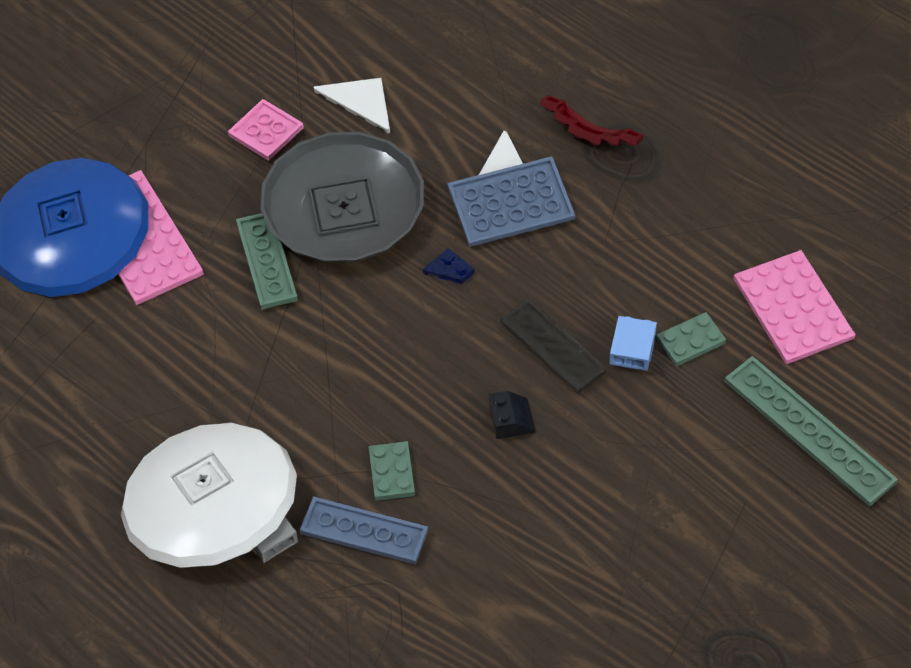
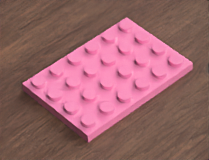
[733,250,855,365]

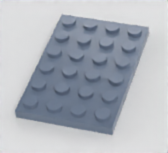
[448,156,575,247]

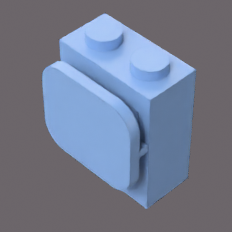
[609,316,657,371]

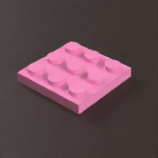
[228,99,304,161]

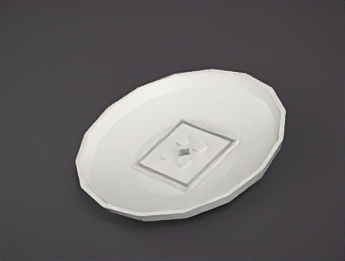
[121,423,297,568]

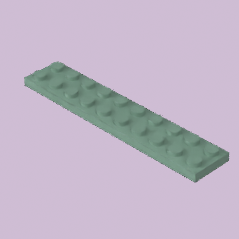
[724,356,898,507]

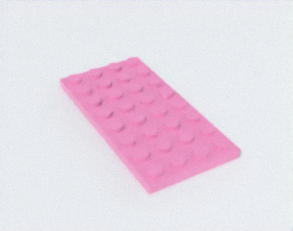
[118,170,204,305]

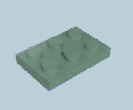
[656,312,726,367]
[369,441,415,501]

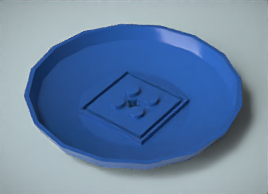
[0,158,148,297]

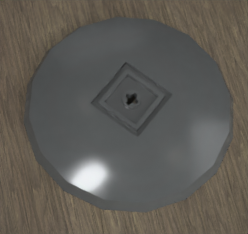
[260,132,424,263]

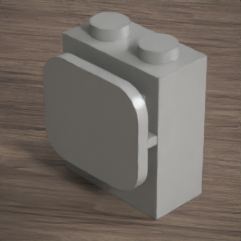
[252,517,298,563]

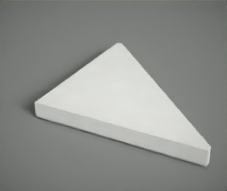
[314,78,390,133]
[479,131,523,175]

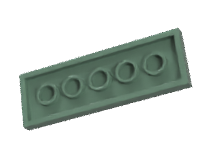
[236,213,298,310]

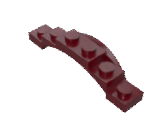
[540,95,644,146]

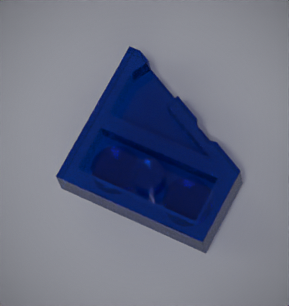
[423,248,475,284]

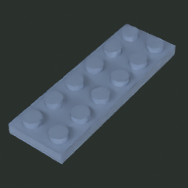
[300,496,428,565]

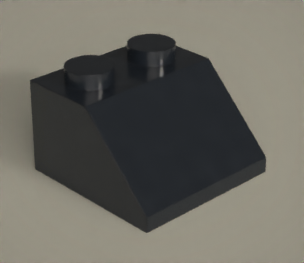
[489,391,535,439]

